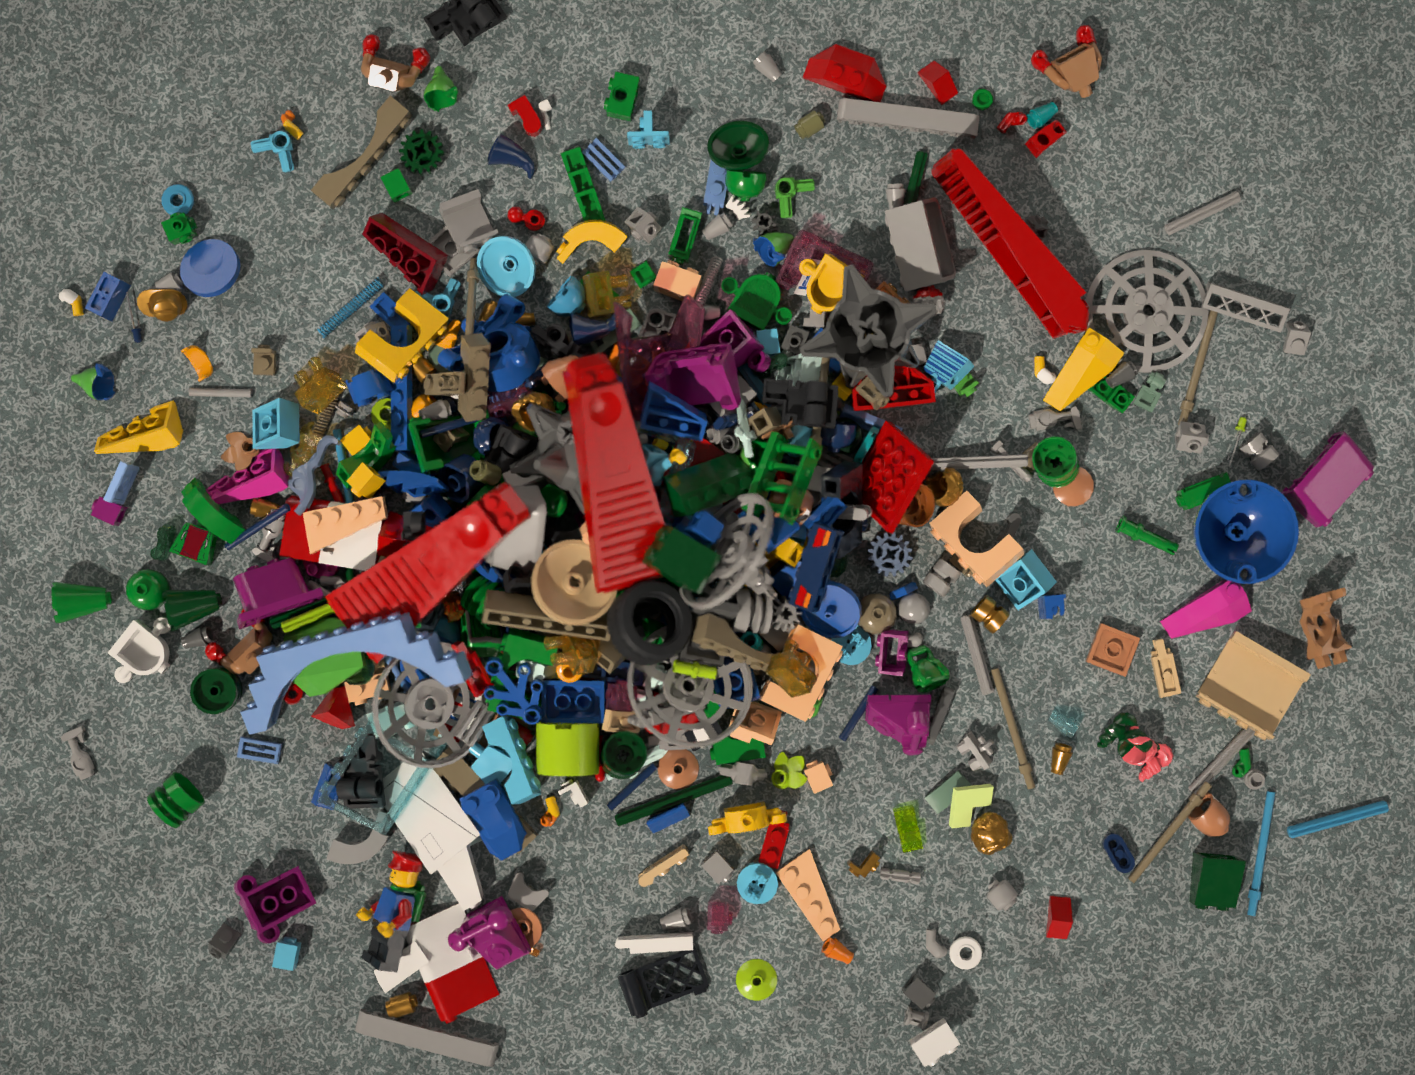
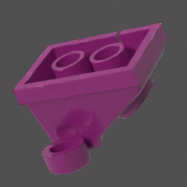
[690,309,771,373]
[865,695,931,756]
[234,866,316,944]
[448,896,532,970]

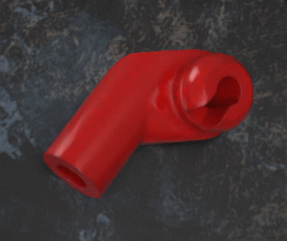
[996,112,1027,134]

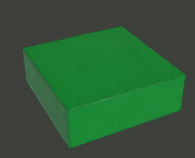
[629,261,656,290]

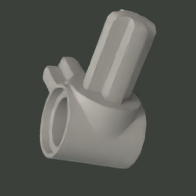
[718,762,768,786]

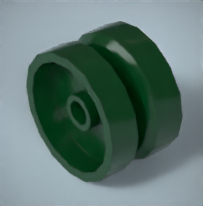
[190,667,243,714]

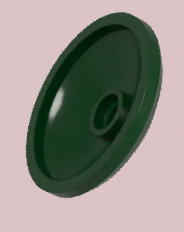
[707,121,769,170]

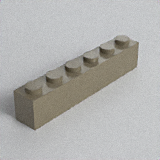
[482,589,610,641]
[433,747,538,854]

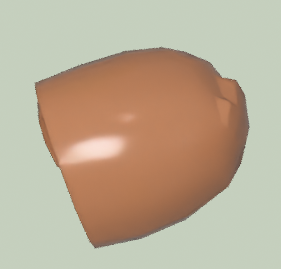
[1188,792,1230,837]

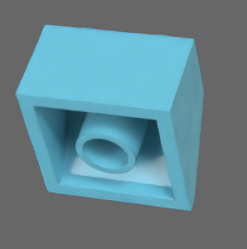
[252,398,300,449]
[995,549,1057,610]

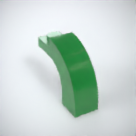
[336,422,396,489]
[181,477,245,544]

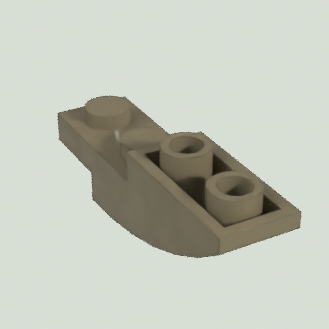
[424,372,466,396]

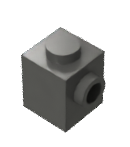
[780,324,809,357]

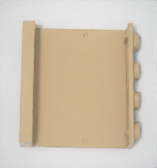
[1195,631,1311,741]

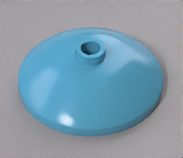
[477,236,536,297]

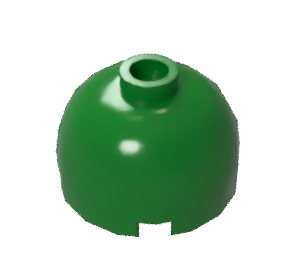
[725,169,767,202]
[126,569,169,610]

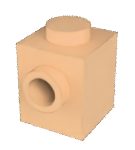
[804,759,833,794]

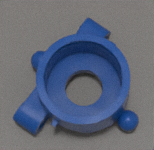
[438,294,540,392]

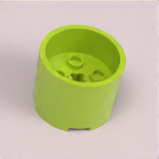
[536,722,599,776]

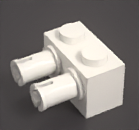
[909,1018,960,1067]

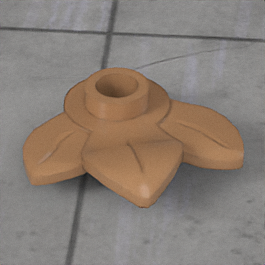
[221,432,261,471]

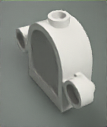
[108,617,171,683]

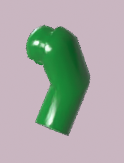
[1232,748,1251,778]

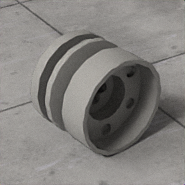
[728,588,773,634]

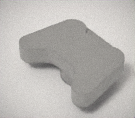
[508,872,549,911]

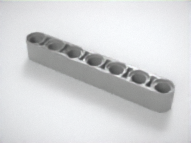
[837,98,980,139]
[355,1009,499,1067]

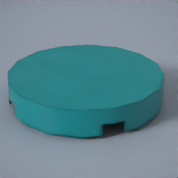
[852,426,880,463]

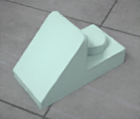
[515,656,559,684]

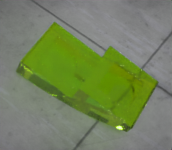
[893,805,923,853]

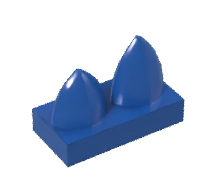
[804,496,847,529]

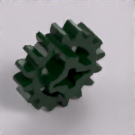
[399,129,445,176]

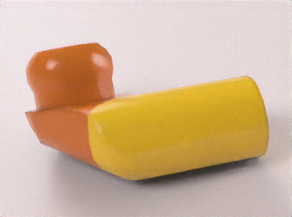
[281,110,304,140]
[540,796,560,827]

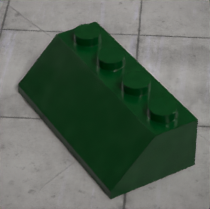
[662,453,753,518]

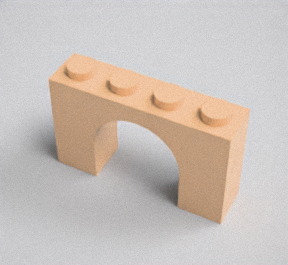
[929,491,1025,587]
[759,623,843,722]

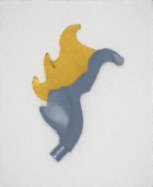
[283,421,341,516]

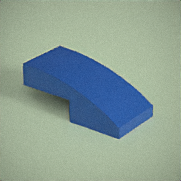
[476,561,516,583]

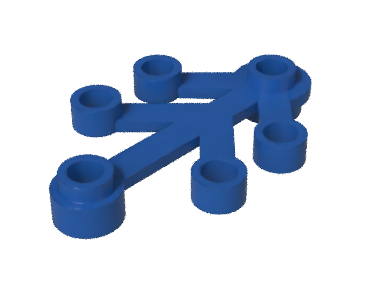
[484,657,544,725]

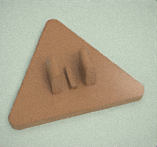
[761,420,794,440]

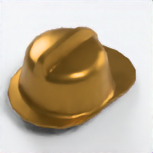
[137,289,187,322]

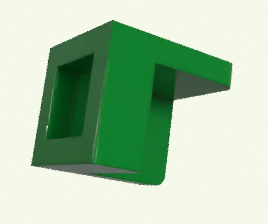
[380,168,413,203]

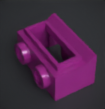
[875,630,909,676]

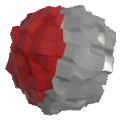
[912,285,946,316]

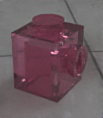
[707,902,733,934]

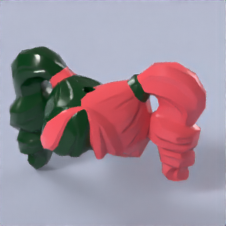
[1097,712,1173,782]

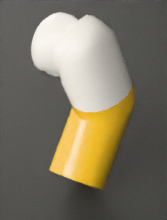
[59,289,84,316]
[1034,356,1056,384]

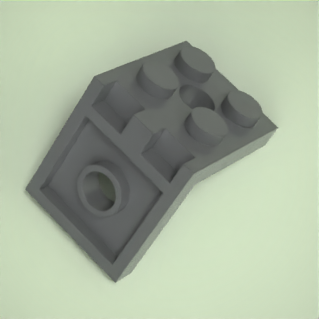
[680,597,739,667]

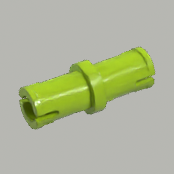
[672,660,717,680]

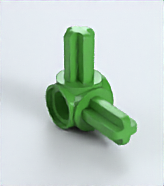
[774,177,815,218]

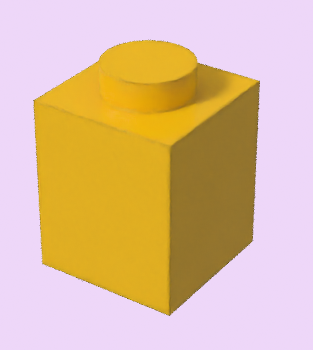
[340,425,372,456]
[347,462,386,499]

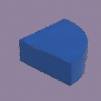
[889,582,918,600]

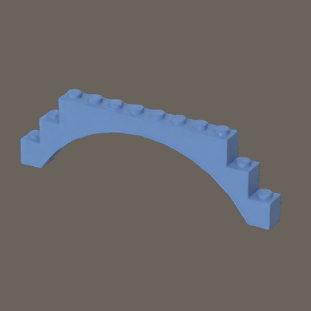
[240,612,473,735]

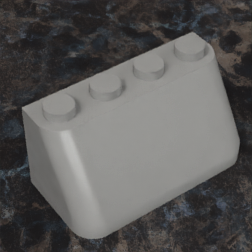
[885,198,956,292]
[486,486,546,574]

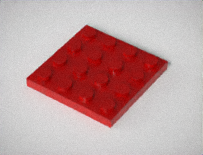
[861,420,935,533]

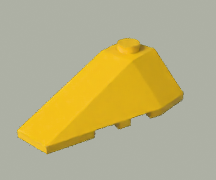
[1043,328,1124,411]
[94,400,183,454]

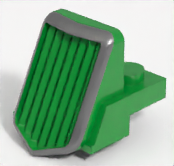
[459,610,504,657]

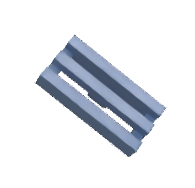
[582,138,625,182]
[237,736,283,764]

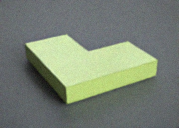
[949,784,994,828]

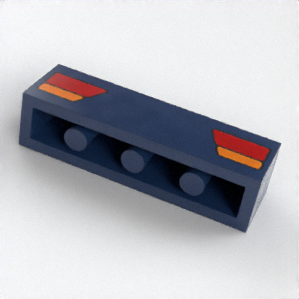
[789,523,844,613]

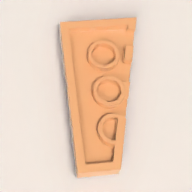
[303,496,388,554]

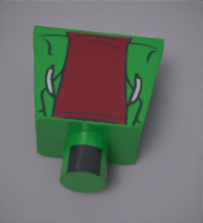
[169,521,217,566]

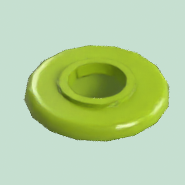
[371,398,391,430]

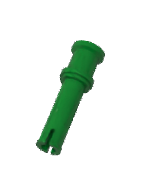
[1115,515,1179,556]

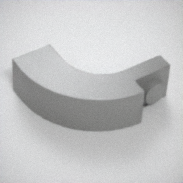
[327,809,392,864]

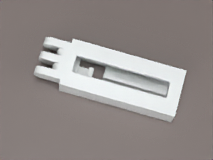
[615,932,693,954]

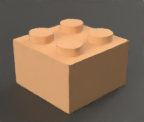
[653,260,702,304]

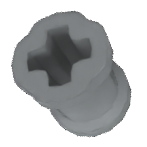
[904,1006,929,1030]

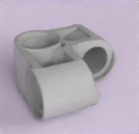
[636,309,686,349]

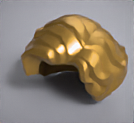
[511,392,556,431]
[926,467,964,507]
[971,812,1012,855]

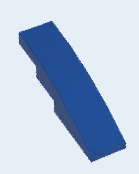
[378,471,449,498]

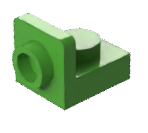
[954,372,979,397]

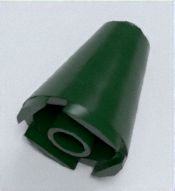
[162,590,223,631]

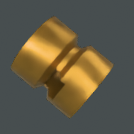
[970,595,1010,634]

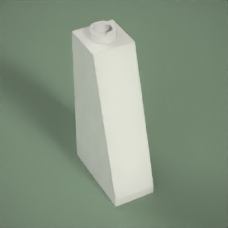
[438,844,484,911]

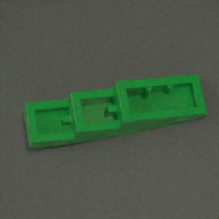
[560,146,606,221]

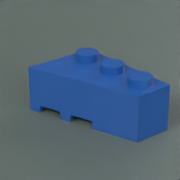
[640,381,707,441]

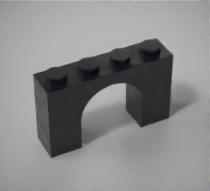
[821,461,863,559]

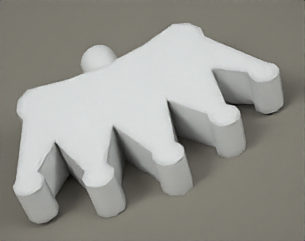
[726,195,751,220]

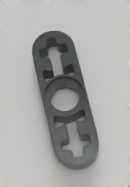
[927,686,955,745]

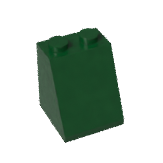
[642,525,722,594]
[1189,852,1246,911]

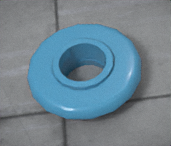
[161,184,194,215]

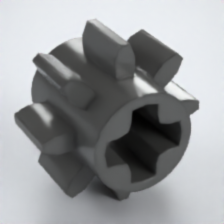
[751,210,777,236]
[1025,214,1050,240]

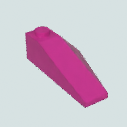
[206,449,289,504]
[1160,579,1252,639]

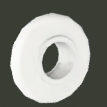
[949,936,982,970]

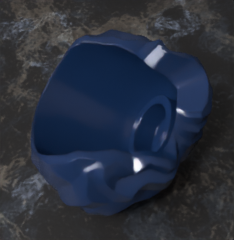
[473,416,510,456]

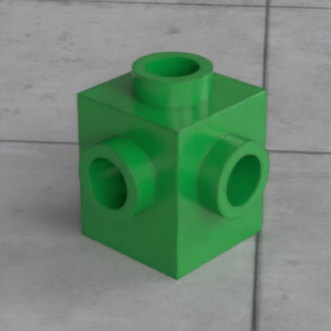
[161,212,198,245]

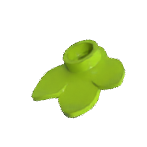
[771,752,807,789]

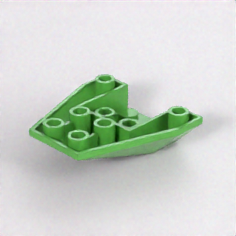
[284,616,366,697]

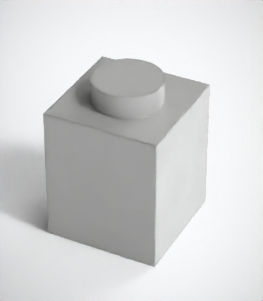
[701,849,734,884]

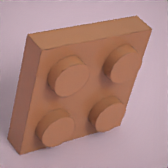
[1085,623,1140,677]

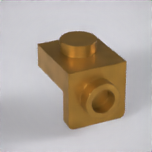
[847,851,880,878]

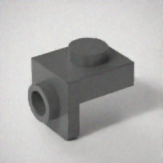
[208,923,241,960]

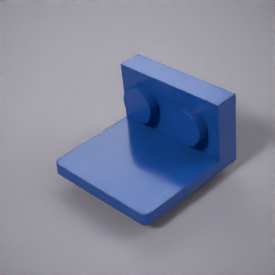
[737,511,801,553]

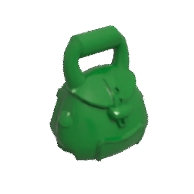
[907,645,950,693]

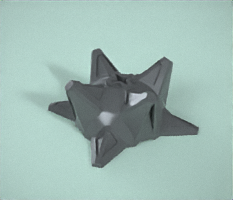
[800,265,938,397]
[510,400,648,514]

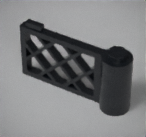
[617,946,709,1018]

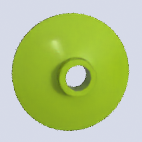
[736,959,777,1001]

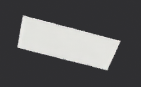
[374,941,429,993]

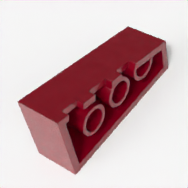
[362,213,449,295]

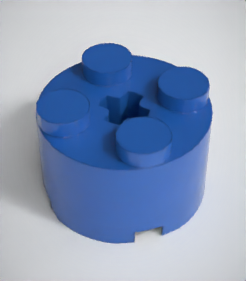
[345,369,393,407]

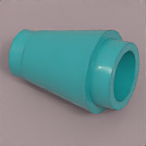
[1027,102,1058,129]

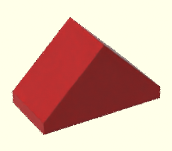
[917,61,958,106]
[1046,896,1073,939]

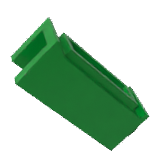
[668,207,702,265]
[1175,472,1231,510]

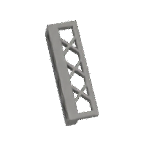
[1201,282,1290,333]

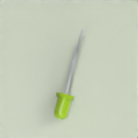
[1227,417,1247,466]

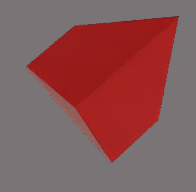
[311,686,355,729]

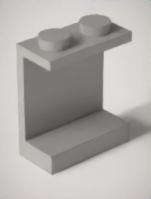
[439,189,499,255]

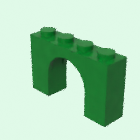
[485,627,559,719]
[704,689,766,765]

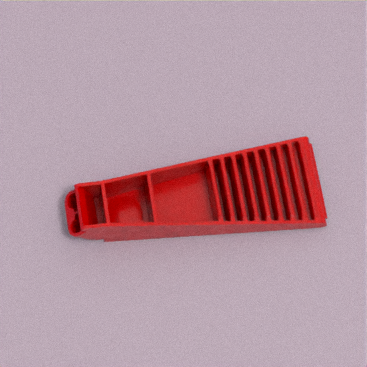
[931,149,1089,339]
[562,353,665,594]
[325,483,531,664]

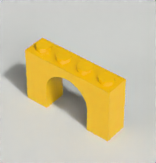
[355,288,449,383]

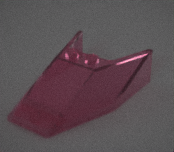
[614,294,705,428]

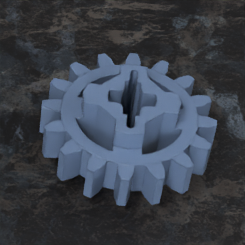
[867,532,913,577]

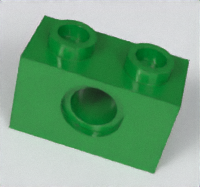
[604,72,640,122]

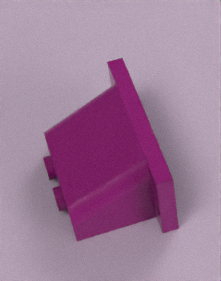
[233,558,323,630]

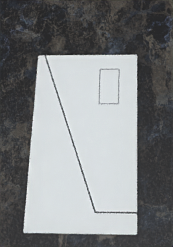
[383,754,480,874]

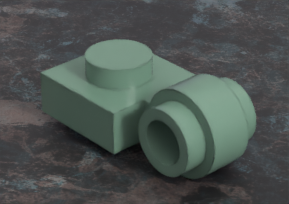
[1132,371,1166,413]

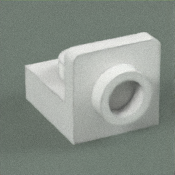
[558,779,589,808]

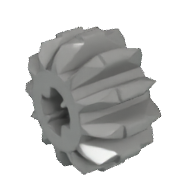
[771,596,802,632]

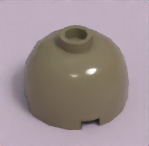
[858,593,896,634]

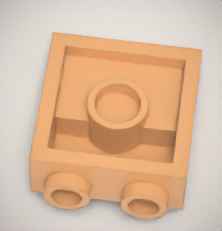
[344,657,391,706]
[729,701,782,745]

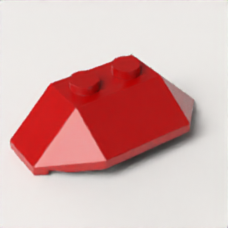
[802,44,886,102]
[851,366,936,411]

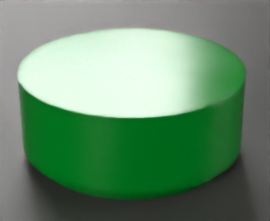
[972,89,993,110]

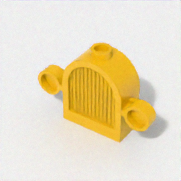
[799,253,864,314]
[708,801,787,835]

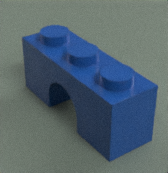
[669,510,724,545]

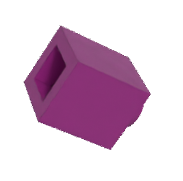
[91,496,128,526]

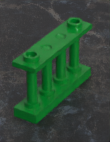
[742,431,823,525]

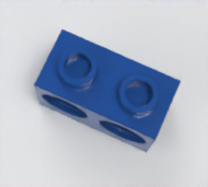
[409,493,453,528]

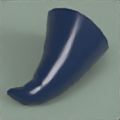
[487,133,535,179]
[569,312,619,346]

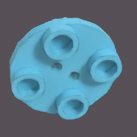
[831,625,872,665]
[737,862,778,904]

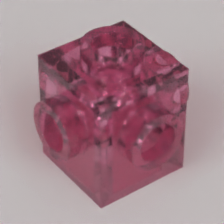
[606,680,637,712]

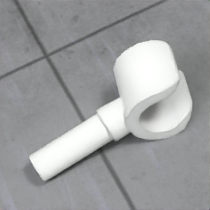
[539,99,552,130]

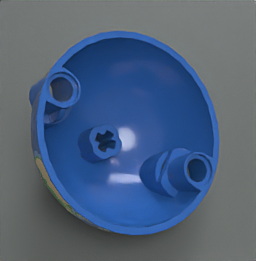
[1193,480,1299,584]

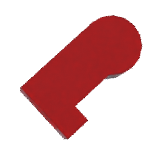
[507,95,542,137]
[1025,119,1067,158]

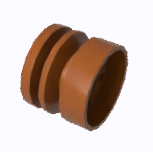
[899,484,935,528]

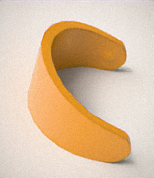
[435,319,461,349]
[181,345,213,382]

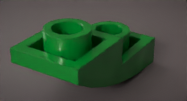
[1088,376,1135,414]

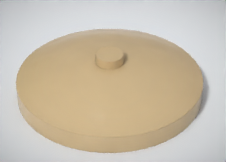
[531,540,617,626]

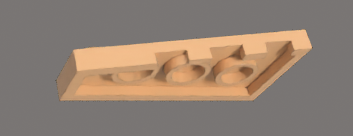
[776,848,840,941]

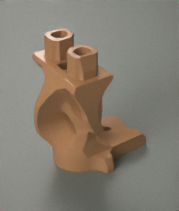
[1299,587,1352,669]

